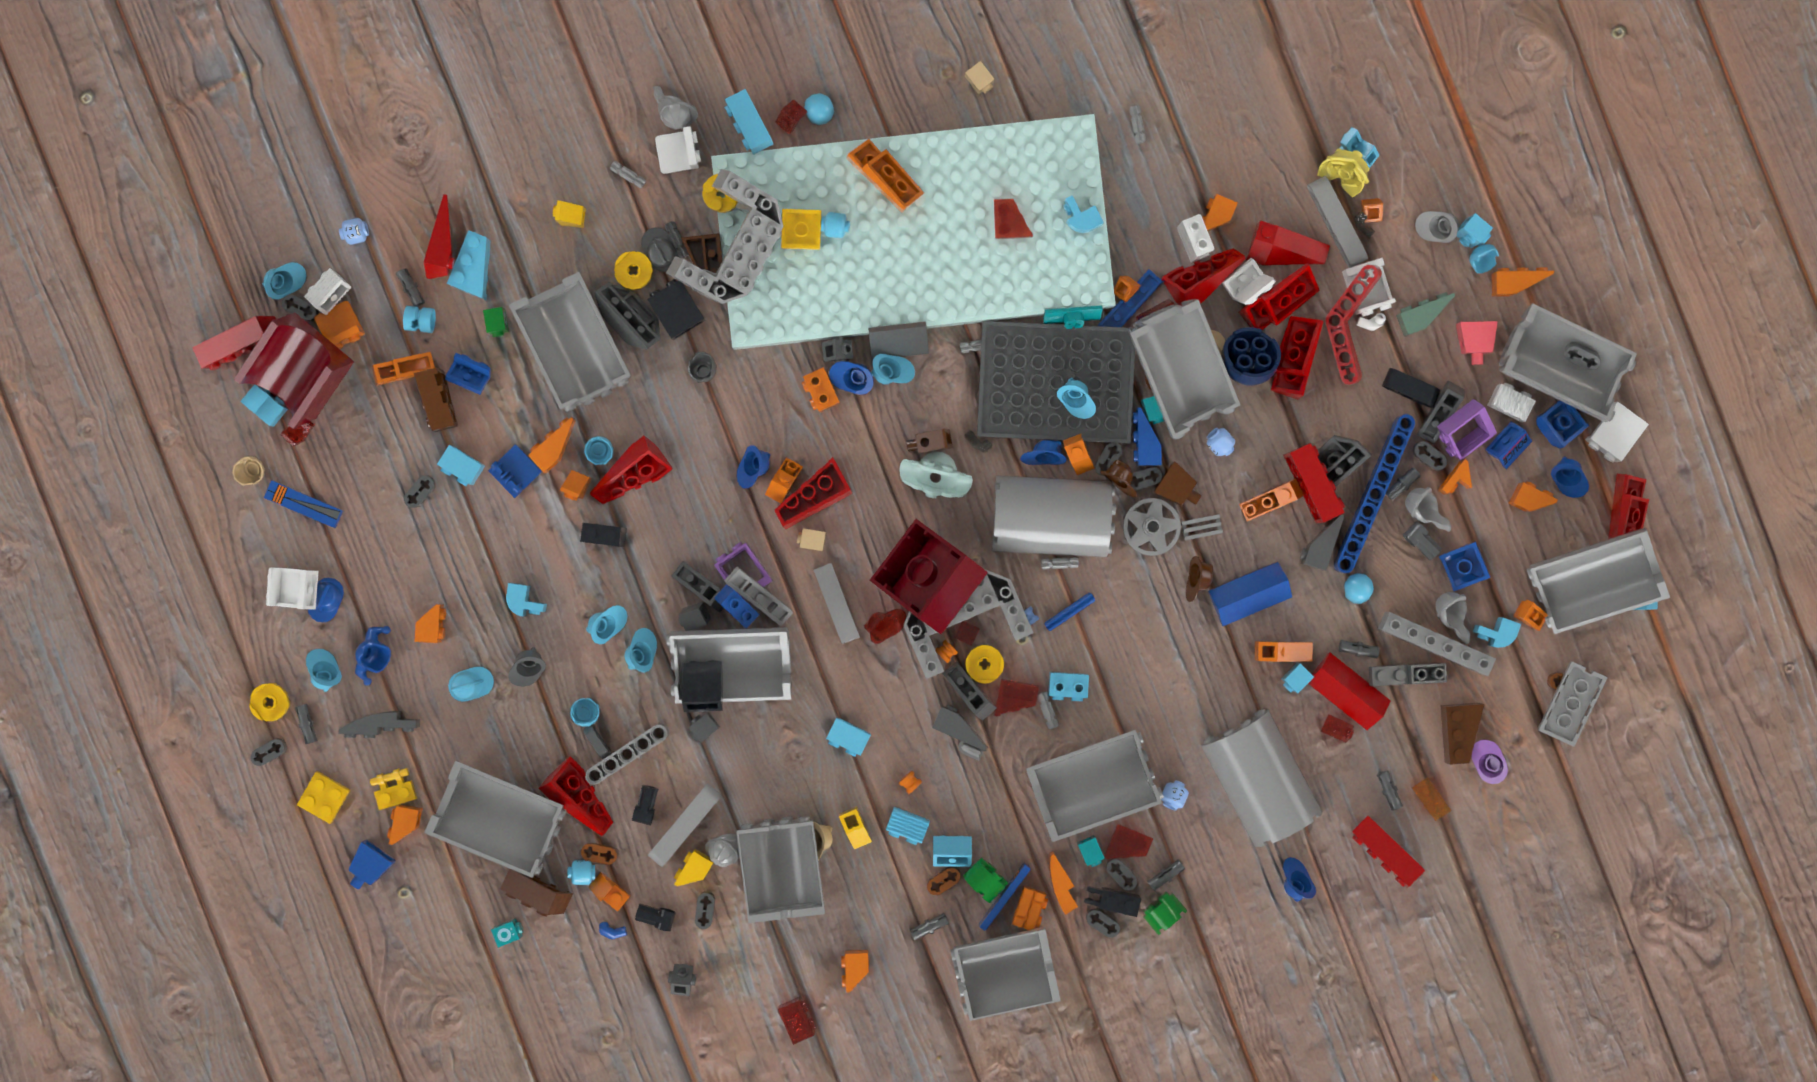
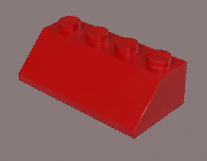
[1283,443,1345,524]

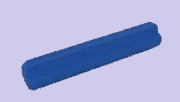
[1044,593,1095,631]

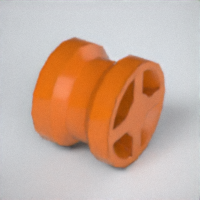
[935,639,958,663]
[898,770,922,794]

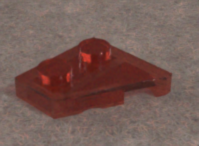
[994,199,1033,239]
[994,679,1039,716]
[1104,823,1153,859]

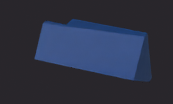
[1208,562,1292,626]

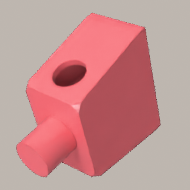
[1456,321,1497,365]

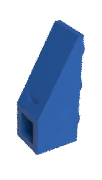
[1133,408,1162,466]

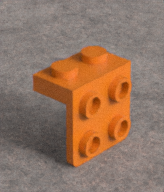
[314,301,365,349]

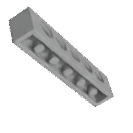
[1378,612,1496,676]

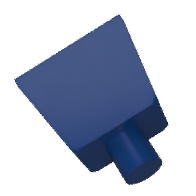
[349,840,396,889]

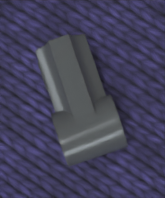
[1403,521,1442,560]

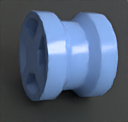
[1024,606,1039,625]

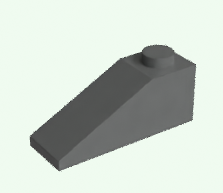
[1417,381,1465,444]
[1300,515,1344,571]
[672,561,723,613]
[942,661,997,721]
[932,705,988,751]

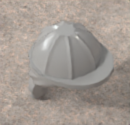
[653,86,698,130]
[1405,487,1451,532]
[1436,592,1470,644]
[705,834,740,867]

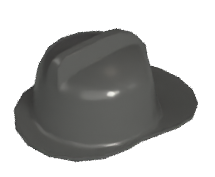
[641,227,678,272]
[508,647,546,687]

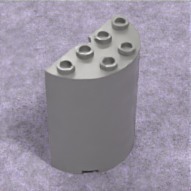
[736,816,825,923]
[950,927,1061,1021]

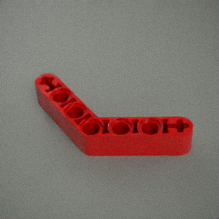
[1325,265,1382,385]

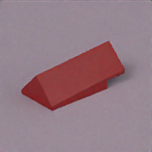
[1238,264,1320,330]
[1270,316,1324,400]
[1608,473,1649,539]
[1308,652,1391,730]

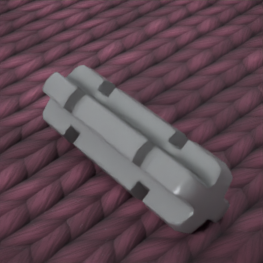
[1130,105,1146,144]
[610,161,646,188]
[960,340,981,353]
[1041,557,1079,569]
[1037,692,1059,729]

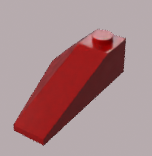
[423,194,455,279]
[1246,221,1330,266]
[1161,248,1246,306]
[590,435,673,504]
[538,756,613,836]

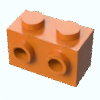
[801,367,840,413]

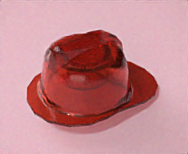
[864,609,907,644]

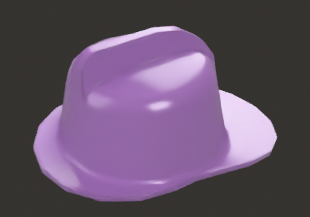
[1471,740,1508,784]

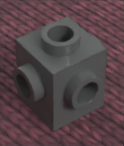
[822,336,854,363]
[668,964,697,996]

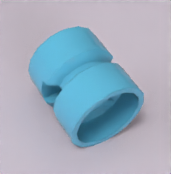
[403,306,436,333]

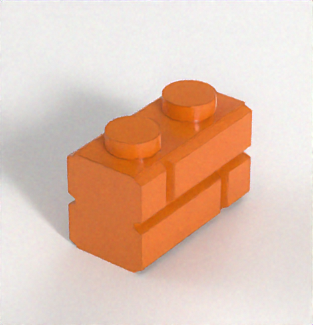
[1012,885,1048,930]

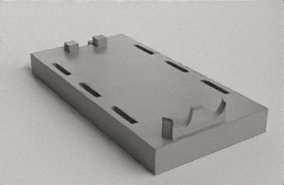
[1537,660,1608,747]

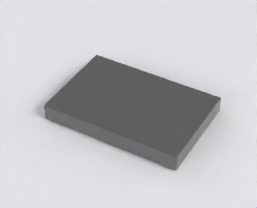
[868,322,929,360]

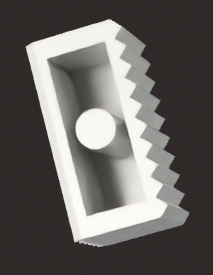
[304,268,351,315]
[1487,383,1536,422]

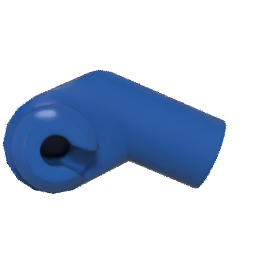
[599,922,627,940]

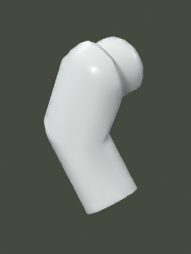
[1356,313,1386,331]

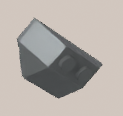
[594,282,661,350]
[1317,435,1372,487]

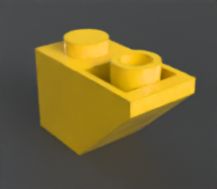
[553,200,586,228]
[839,806,872,849]
[674,849,713,886]

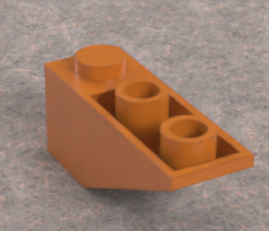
[1492,267,1554,297]
[528,417,576,473]
[1239,478,1304,521]
[1255,641,1313,662]

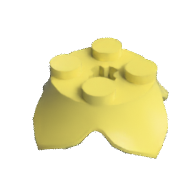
[1317,149,1370,198]

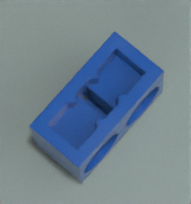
[714,584,760,629]

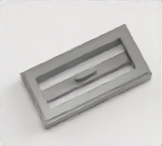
[1181,514,1223,540]

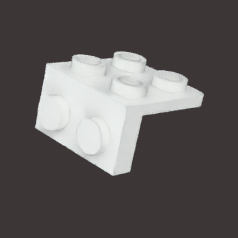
[655,126,701,174]
[1222,258,1276,305]

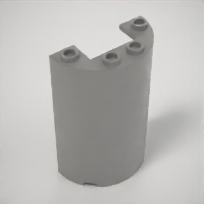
[509,272,631,412]
[1128,299,1240,439]
[1499,303,1637,422]
[992,475,1116,557]
[1526,527,1670,634]
[666,627,791,704]
[1201,708,1322,847]
[1026,730,1164,842]
[424,761,566,878]

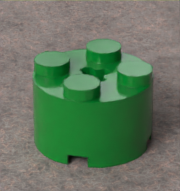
[963,857,1008,903]
[1143,891,1187,935]

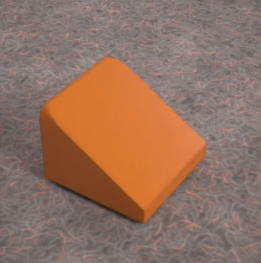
[1361,198,1383,223]
[1114,276,1141,302]

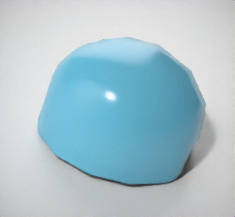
[804,93,834,125]
[1469,244,1499,273]
[584,436,614,465]
[1344,573,1374,604]
[570,698,600,727]

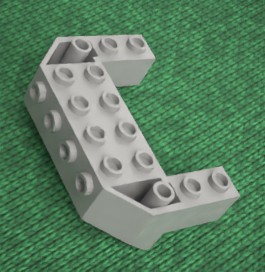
[666,169,784,304]
[903,569,1033,679]

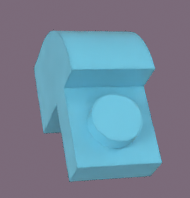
[1339,127,1379,168]
[1063,195,1104,233]
[506,583,547,617]
[1473,617,1521,648]

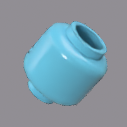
[821,212,850,238]
[567,860,595,885]

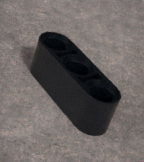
[1382,368,1440,408]

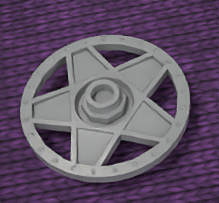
[1123,498,1181,556]

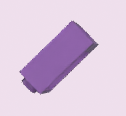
[1437,399,1497,461]
[714,542,773,600]

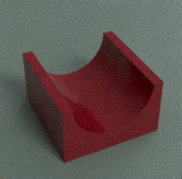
[234,312,354,429]
[869,519,988,635]

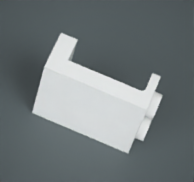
[1177,214,1214,263]
[1342,258,1396,317]
[1585,402,1649,463]
[266,567,318,609]

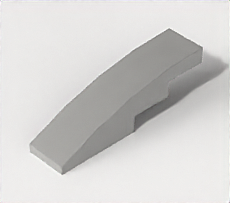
[814,563,860,644]

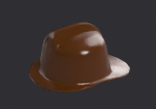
[1101,459,1137,497]
[1186,556,1213,602]

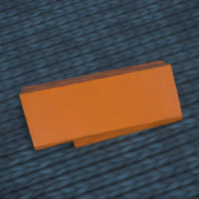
[846,139,924,213]

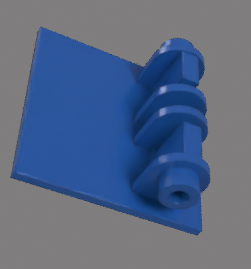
[488,444,542,498]

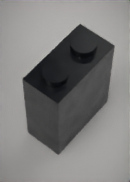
[647,279,706,340]
[580,523,627,547]
[682,660,723,712]

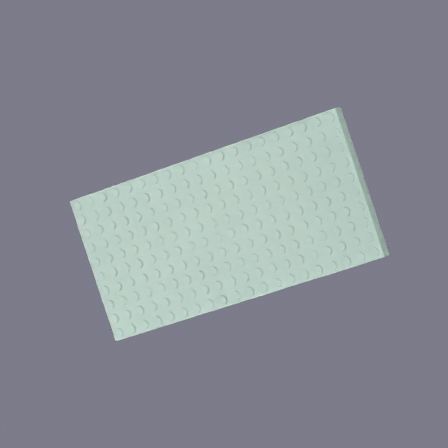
[711,114,1116,350]

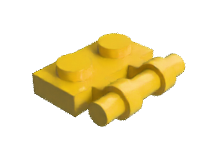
[370,768,417,810]

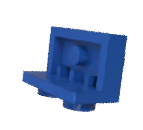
[445,353,491,395]

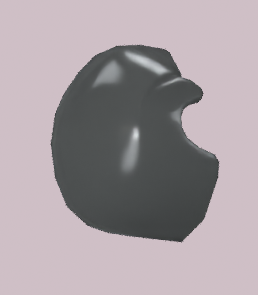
[688,352,717,383]

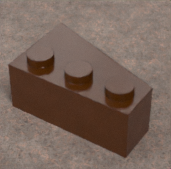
[681,233,723,273]
[414,368,458,432]
[1440,703,1485,765]
[500,869,573,917]

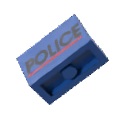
[1485,421,1532,470]

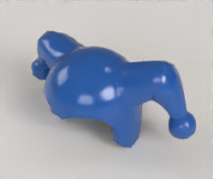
[355,626,391,686]

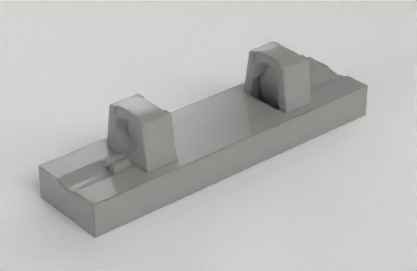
[724,566,793,626]

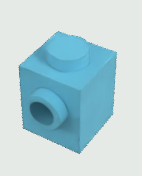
[1281,663,1314,693]

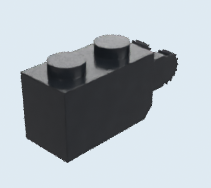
[1084,886,1141,917]

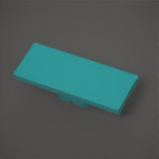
[1043,305,1103,329]

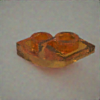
[1412,777,1452,821]

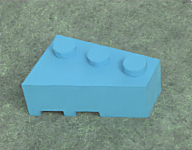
[724,89,773,155]
[447,230,491,301]

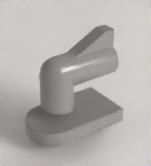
[958,741,983,761]

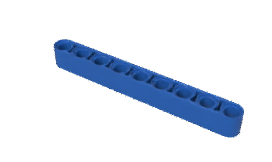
[1334,414,1415,573]

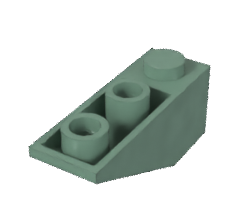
[1396,292,1455,337]

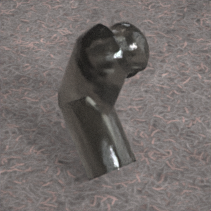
[1354,212,1375,239]
[964,431,992,453]

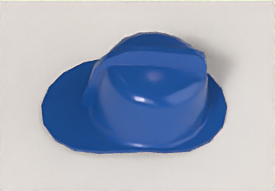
[829,361,874,395]
[1020,440,1067,465]
[737,445,770,489]
[1551,456,1589,498]
[308,578,344,623]
[1283,857,1316,902]

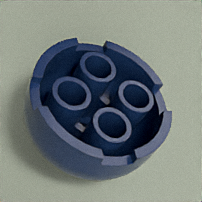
[1221,327,1281,386]

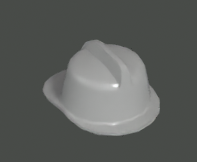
[1415,211,1461,243]

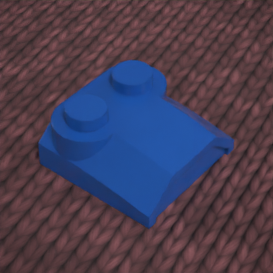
[1536,400,1589,449]
[1439,541,1491,592]

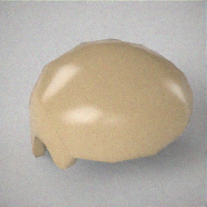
[232,456,265,486]

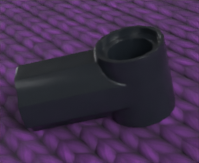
[632,785,659,826]
[635,904,676,932]

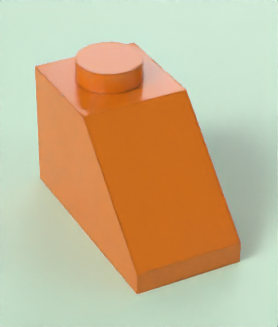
[1063,434,1095,475]

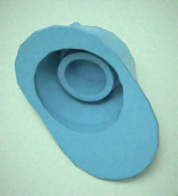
[262,262,307,300]
[871,354,915,385]
[1057,378,1096,419]
[586,605,628,644]
[624,628,657,673]
[305,649,342,692]
[448,667,494,702]

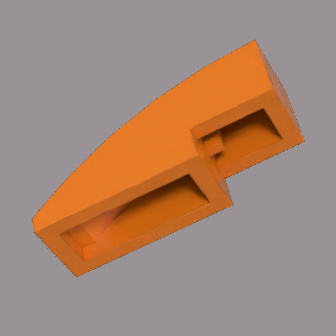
[372,352,435,386]
[1049,851,1078,915]

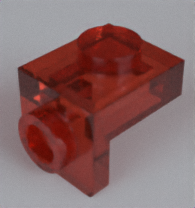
[775,100,807,134]
[280,421,315,446]
[1320,714,1354,743]

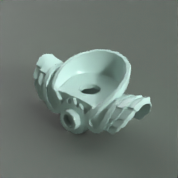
[900,452,973,498]

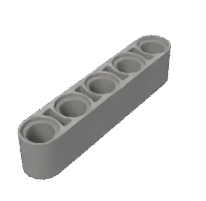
[1307,176,1368,268]
[586,723,669,784]
[648,783,722,867]

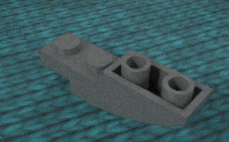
[1369,663,1447,686]
[338,711,420,738]

